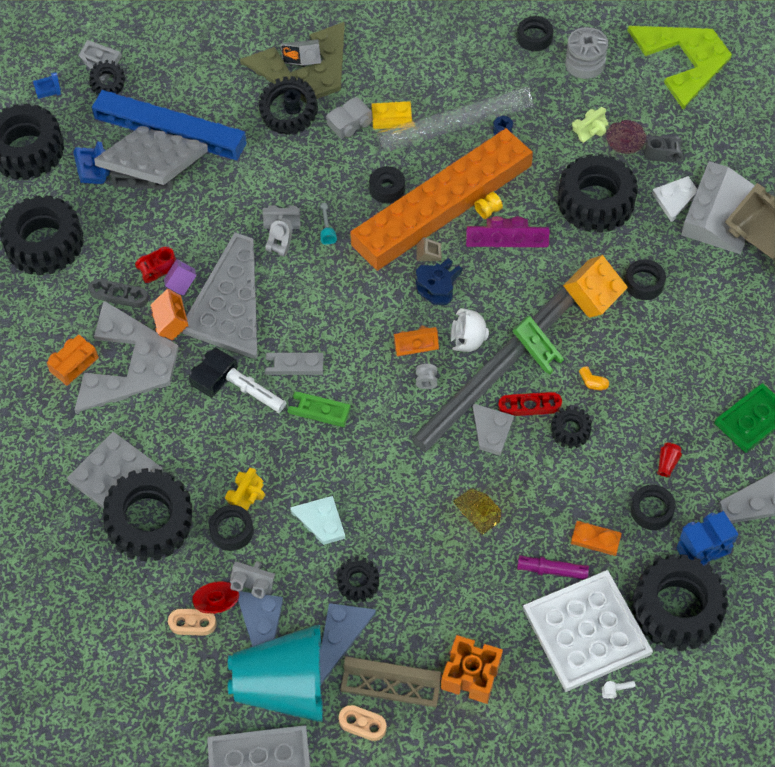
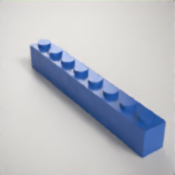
[92,90,247,161]

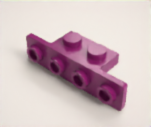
[466,216,550,248]

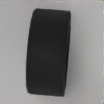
[517,16,553,51]
[624,259,666,300]
[630,485,676,530]
[209,505,254,551]

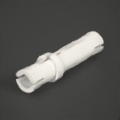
[226,368,286,413]

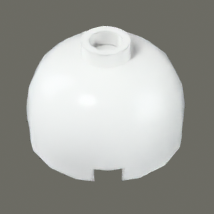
[451,308,489,352]

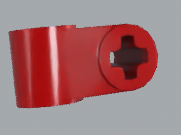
[135,247,176,283]

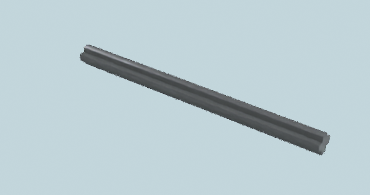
[412,286,575,452]

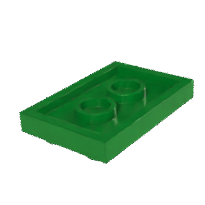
[714,383,775,453]

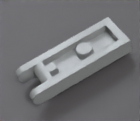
[265,353,324,375]

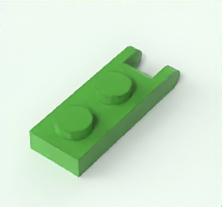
[512,316,564,375]
[287,392,351,427]

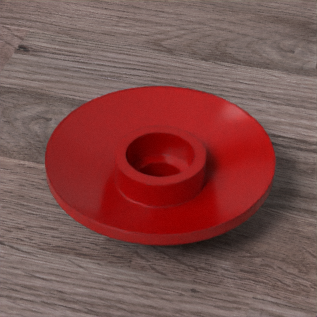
[192,581,240,614]

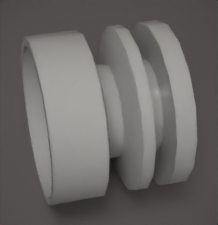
[565,27,608,79]

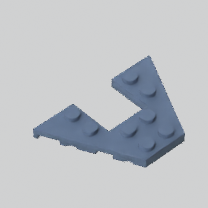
[238,591,376,684]

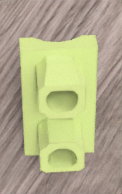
[572,107,608,143]

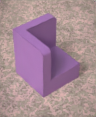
[164,259,196,295]

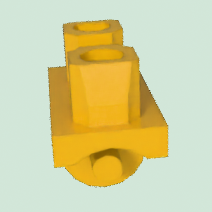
[225,467,265,510]

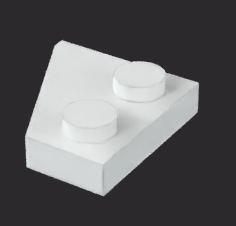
[652,176,697,222]

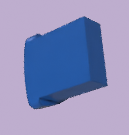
[33,72,61,99]

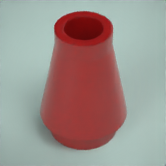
[657,443,682,478]

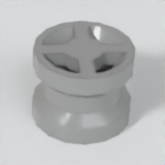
[416,364,437,389]

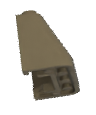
[725,183,775,265]

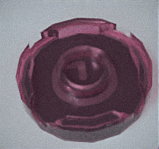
[606,120,646,154]

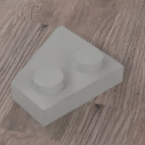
[79,40,122,84]
[472,404,514,456]

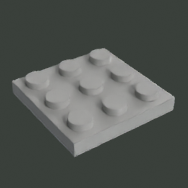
[67,432,163,509]

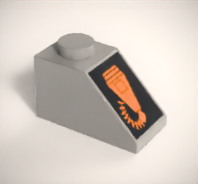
[281,40,321,65]

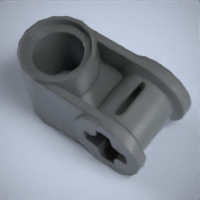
[644,135,684,162]

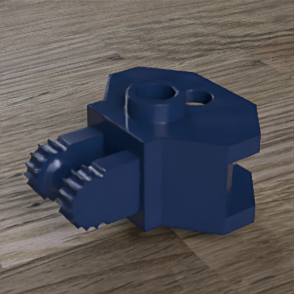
[416,258,463,305]

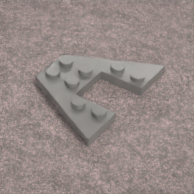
[74,301,179,414]

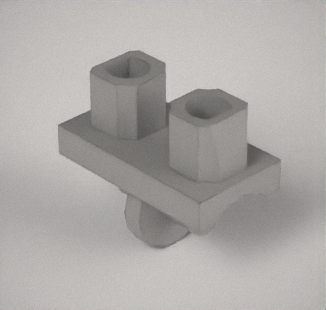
[262,205,301,229]
[230,561,275,599]

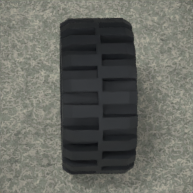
[0,103,64,180]
[557,154,638,233]
[0,195,84,275]
[103,468,193,561]
[632,554,728,651]

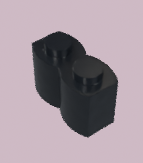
[189,347,238,398]

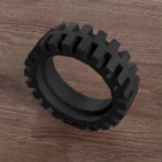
[258,76,318,135]

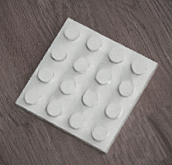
[523,570,653,692]

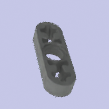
[89,279,148,308]

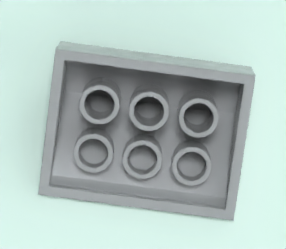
[681,161,755,254]

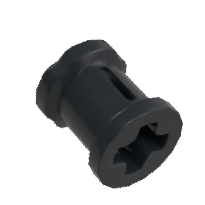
[284,89,302,115]

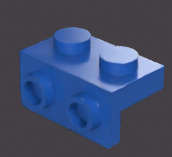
[73,141,110,184]

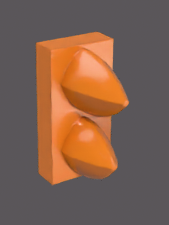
[394,325,439,356]
[571,521,622,556]

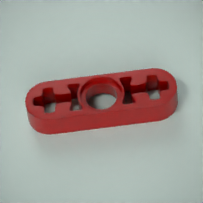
[498,392,562,416]

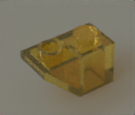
[453,488,501,535]

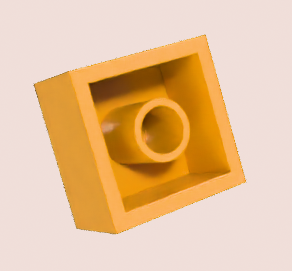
[563,255,628,318]

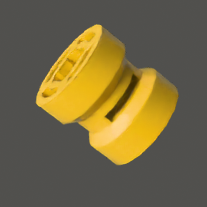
[474,192,503,219]

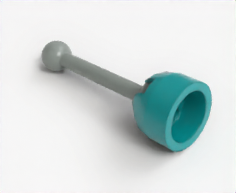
[320,203,337,245]

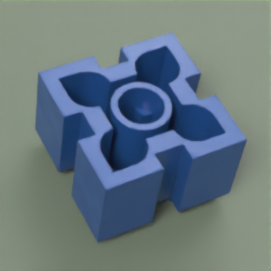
[676,511,739,565]

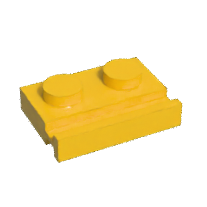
[372,101,412,129]

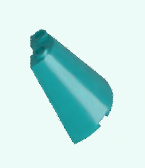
[228,625,323,722]

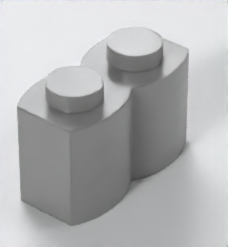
[326,97,372,139]

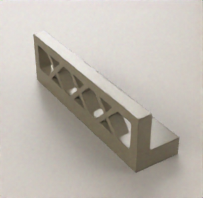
[341,656,442,708]

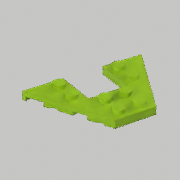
[627,26,732,109]

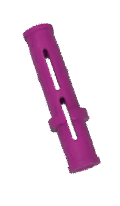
[517,555,589,580]

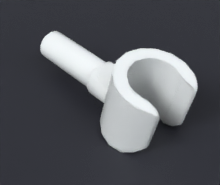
[602,681,635,698]

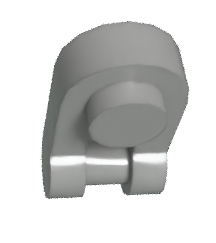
[265,218,293,257]

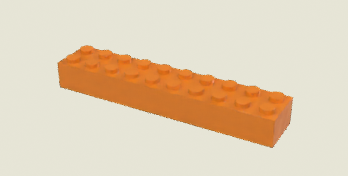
[350,128,533,271]

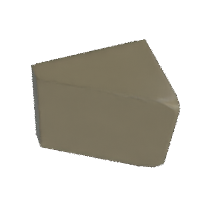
[416,237,442,261]

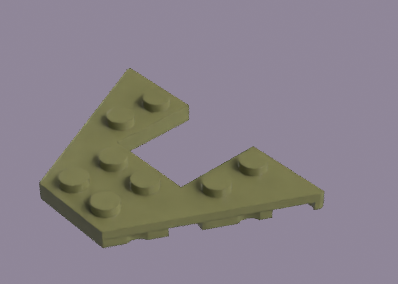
[240,22,345,103]

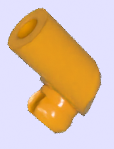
[579,366,609,391]

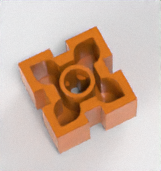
[441,635,503,704]

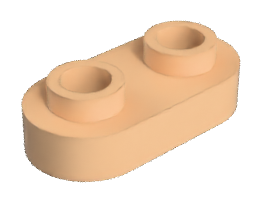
[168,609,217,636]
[339,705,387,741]

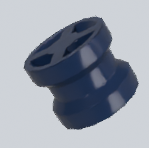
[493,116,513,136]

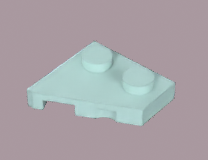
[290,496,345,545]

